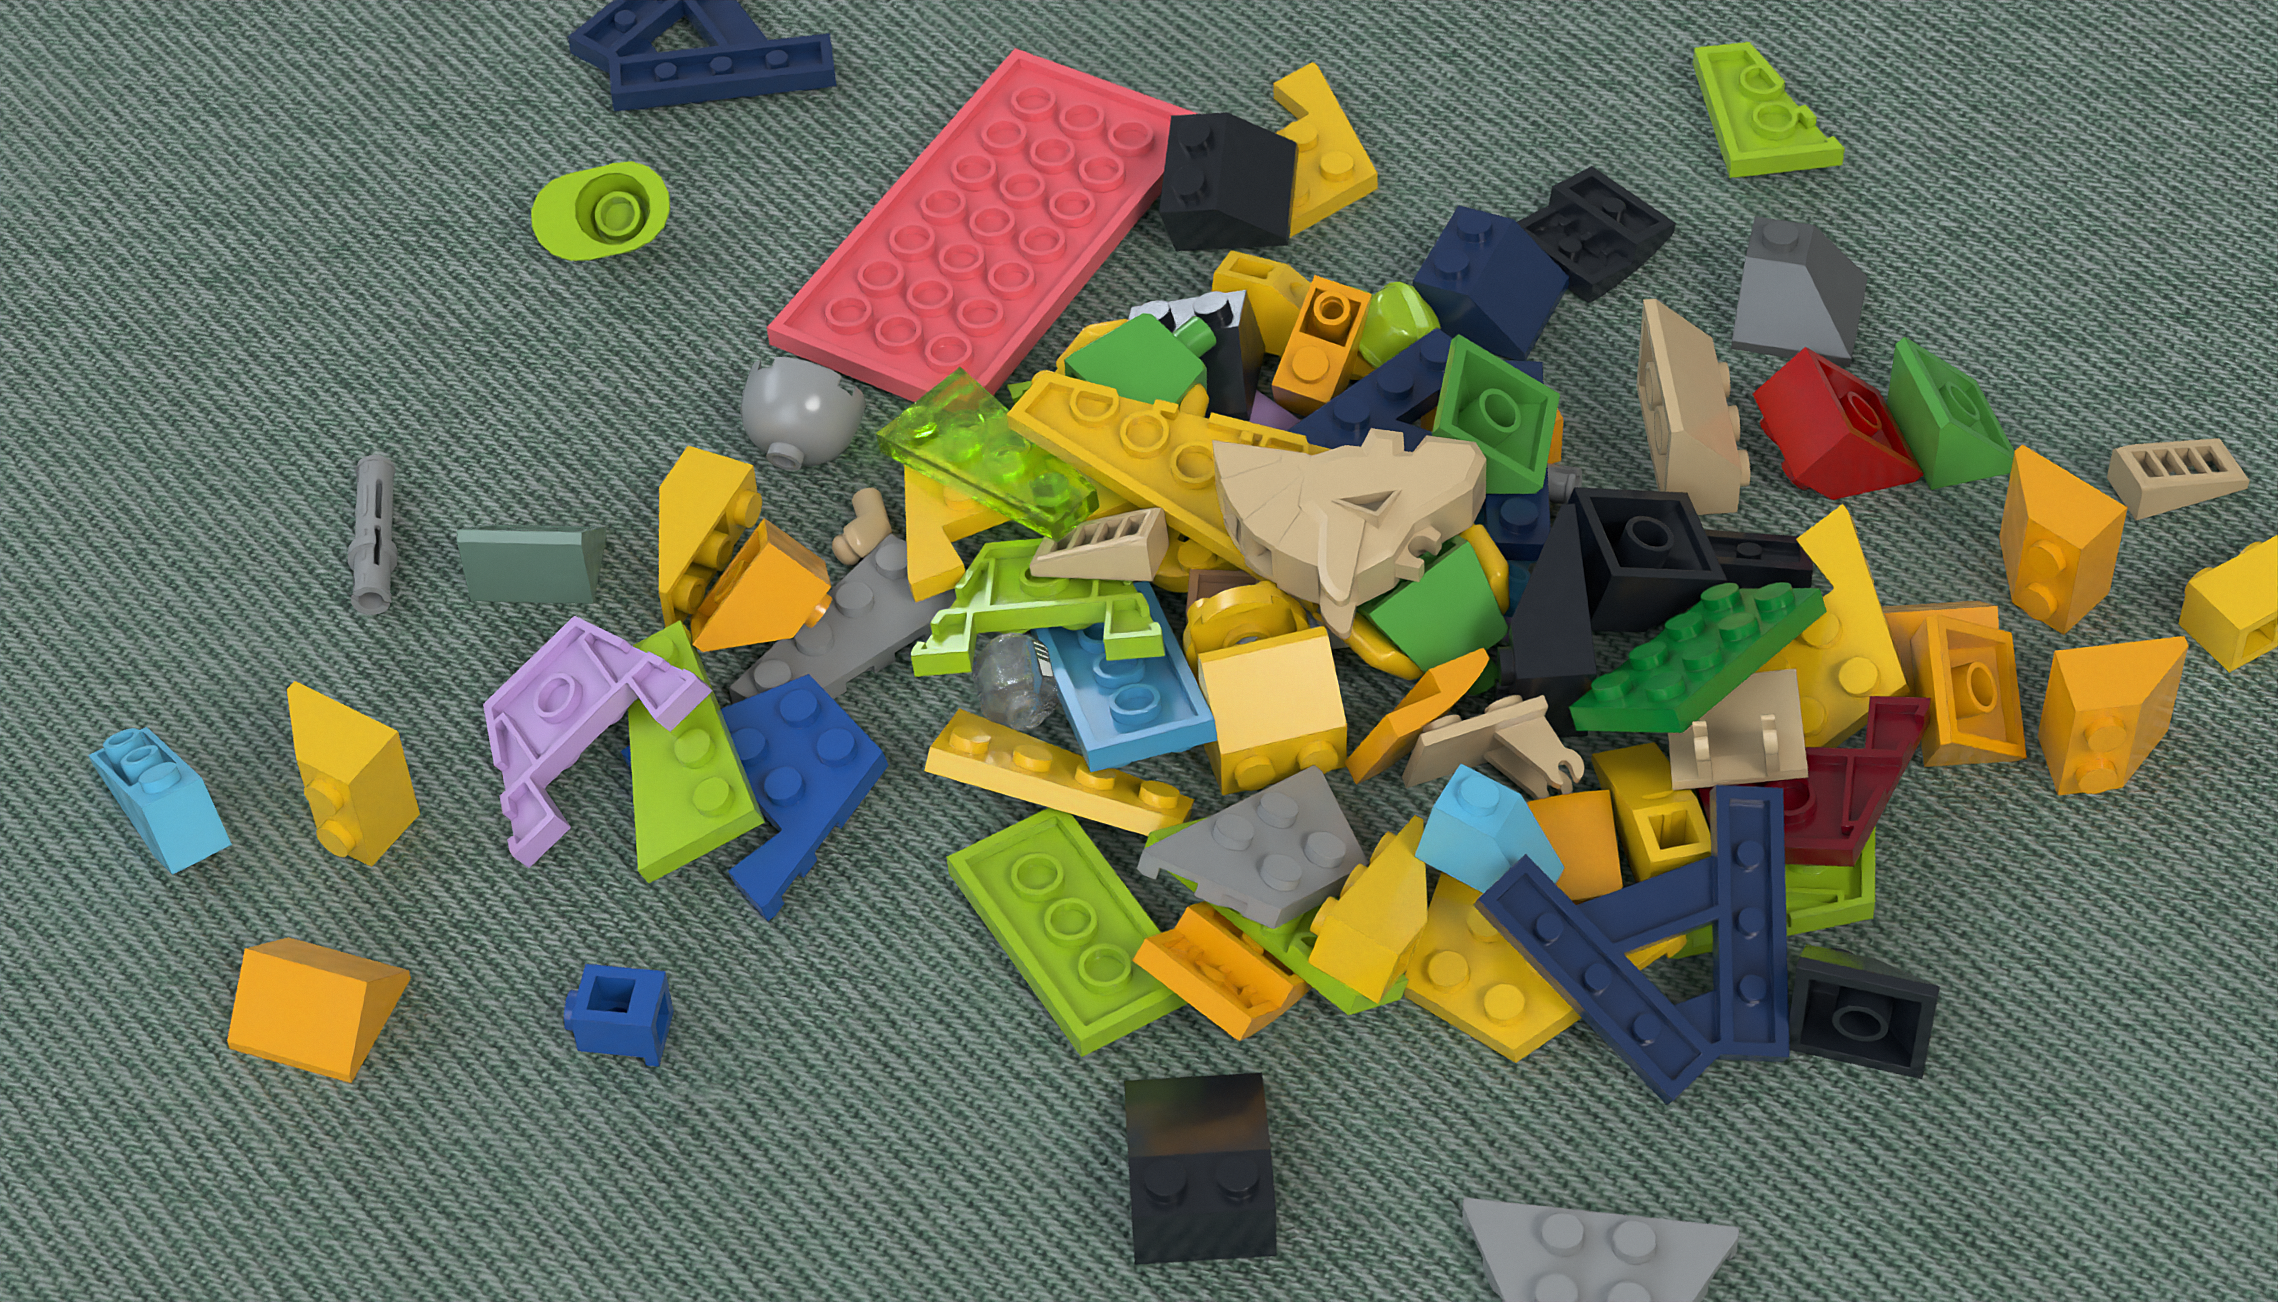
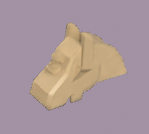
[1212,428,1486,639]

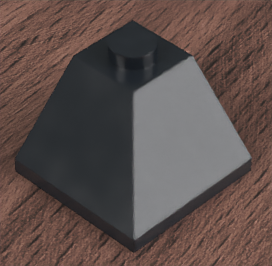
[1789,944,1940,1079]

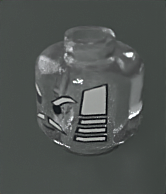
[972,633,1060,730]

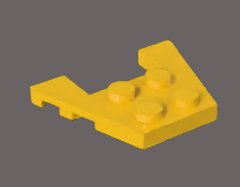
[1273,62,1378,237]
[904,419,1140,603]
[1754,504,1911,748]
[1404,872,1687,1063]

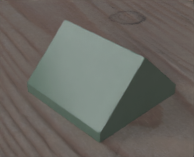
[457,524,606,604]

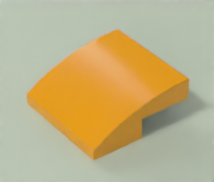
[1344,648,1490,785]
[1526,790,1623,905]
[1132,901,1313,1041]

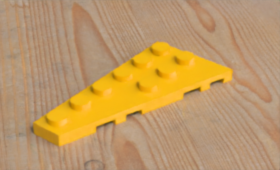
[1007,371,1332,614]

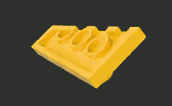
[924,708,1194,836]

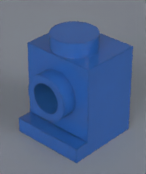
[564,964,674,1067]

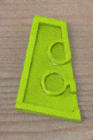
[1693,42,1845,178]

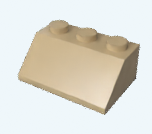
[1636,299,1750,515]

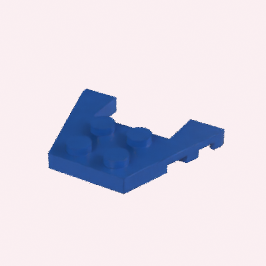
[620,674,889,922]

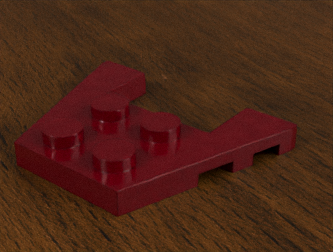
[1695,696,1931,867]

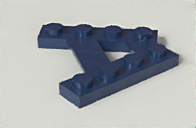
[568,0,837,112]
[1287,328,1551,561]
[1473,785,1789,1106]

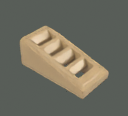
[2107,438,2250,521]
[1029,508,1170,582]

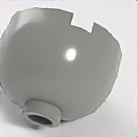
[740,357,867,471]

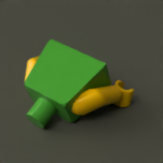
[1032,313,1217,417]
[1310,523,1510,695]

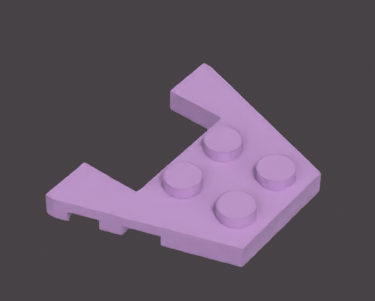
[483,616,712,868]

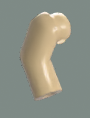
[832,488,892,566]

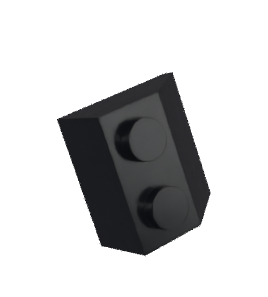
[1159,112,1299,251]
[1128,290,1265,421]
[1567,487,1727,632]

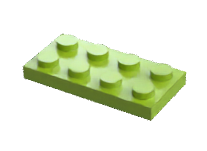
[947,808,1189,1058]

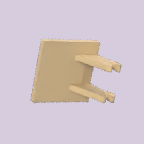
[1668,669,1808,790]
[1402,695,1584,800]

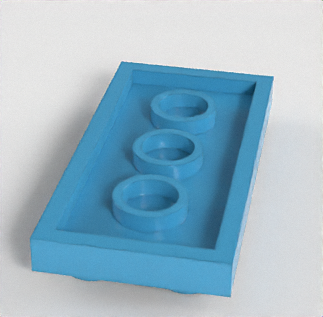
[1030,581,1217,773]

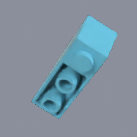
[88,727,232,875]

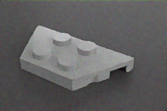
[1137,765,1369,929]
[1462,1198,1739,1302]

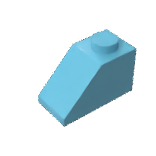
[1414,764,1565,893]

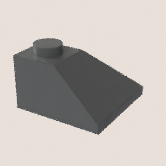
[1731,216,1868,367]

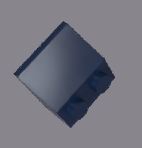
[1412,205,1569,361]

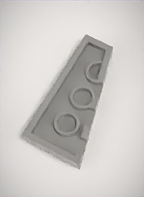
[729,533,956,704]

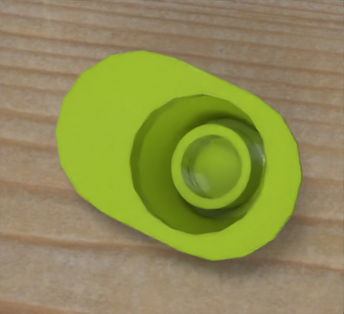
[531,161,670,261]
[1349,282,1441,370]

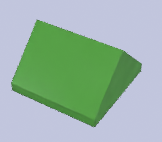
[1432,334,1560,494]
[1887,336,2015,490]

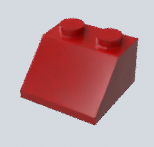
[1752,347,1924,500]

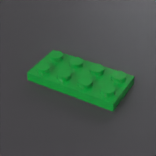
[1569,582,1827,733]

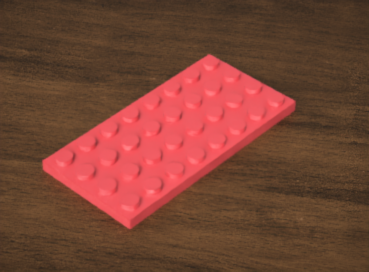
[767,48,1198,424]

